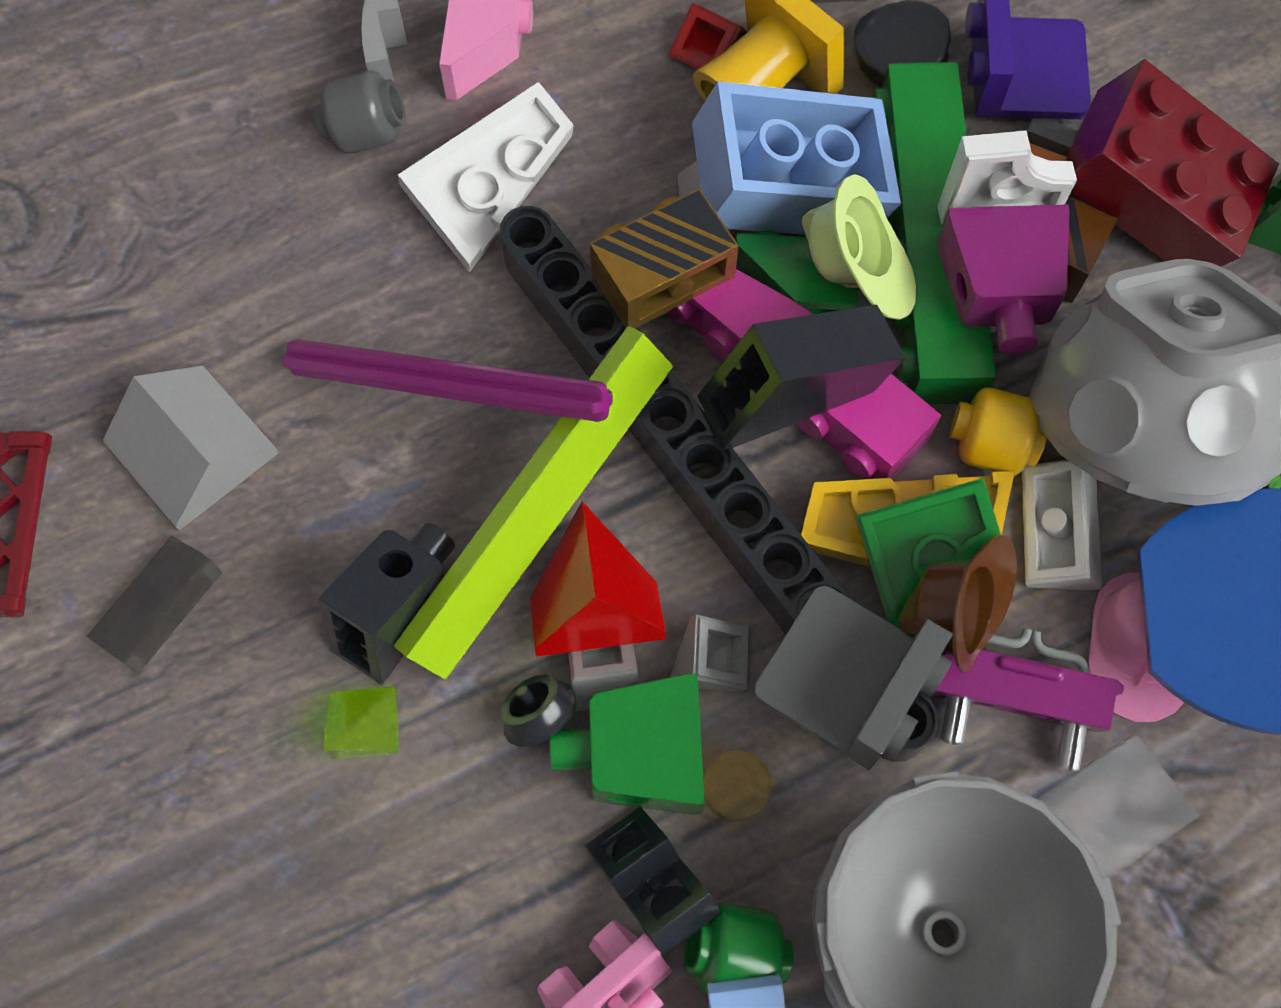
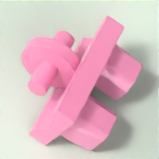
[537,920,673,1008]

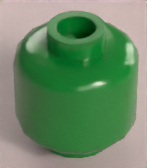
[683,902,794,996]

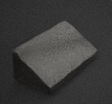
[86,535,223,675]

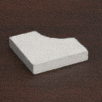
[937,131,1077,225]

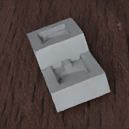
[361,0,408,83]

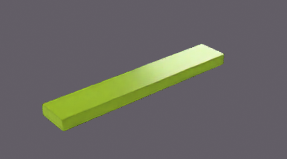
[394,326,673,680]

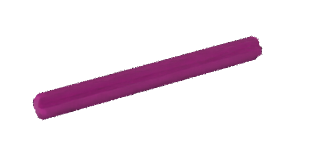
[282,339,613,422]

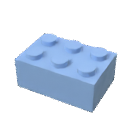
[692,81,901,235]

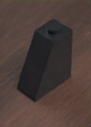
[697,304,906,450]

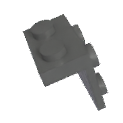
[754,586,953,770]

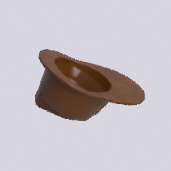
[899,535,1017,673]

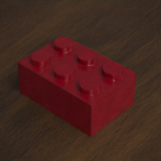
[1065,59,1279,267]

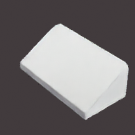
[1022,460,1102,591]

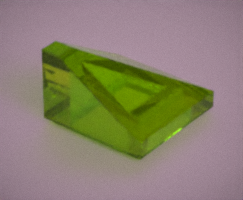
[324,686,399,759]

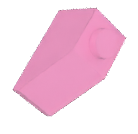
[439,0,533,100]

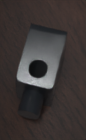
[318,523,455,685]

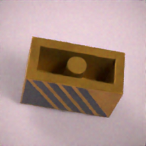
[590,188,739,329]

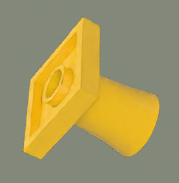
[692,0,844,101]

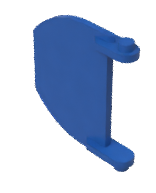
[1137,488,1281,735]

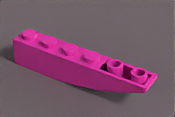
[666,270,941,479]

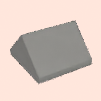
[102,365,279,531]

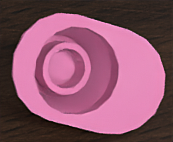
[1088,572,1184,722]

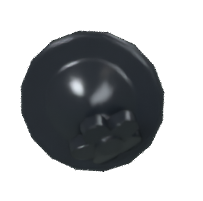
[500,674,576,747]

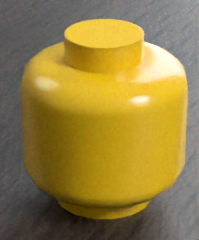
[949,387,1047,476]

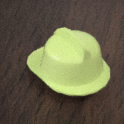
[802,174,916,320]

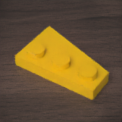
[801,471,1015,567]

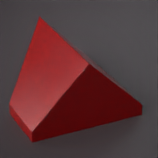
[530,501,666,657]

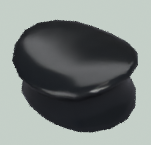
[854,0,951,87]

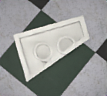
[398,82,574,273]

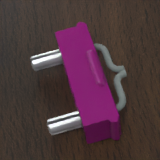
[933,629,1124,772]

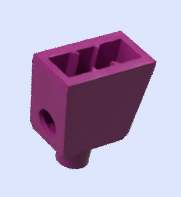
[937,204,1070,354]

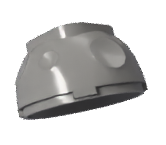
[1029,259,1281,506]
[812,771,1121,1008]

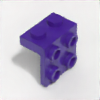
[965,0,1091,120]

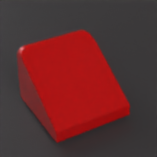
[668,2,747,70]

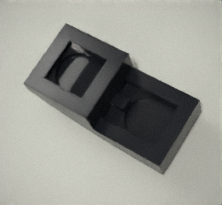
[585,806,721,956]

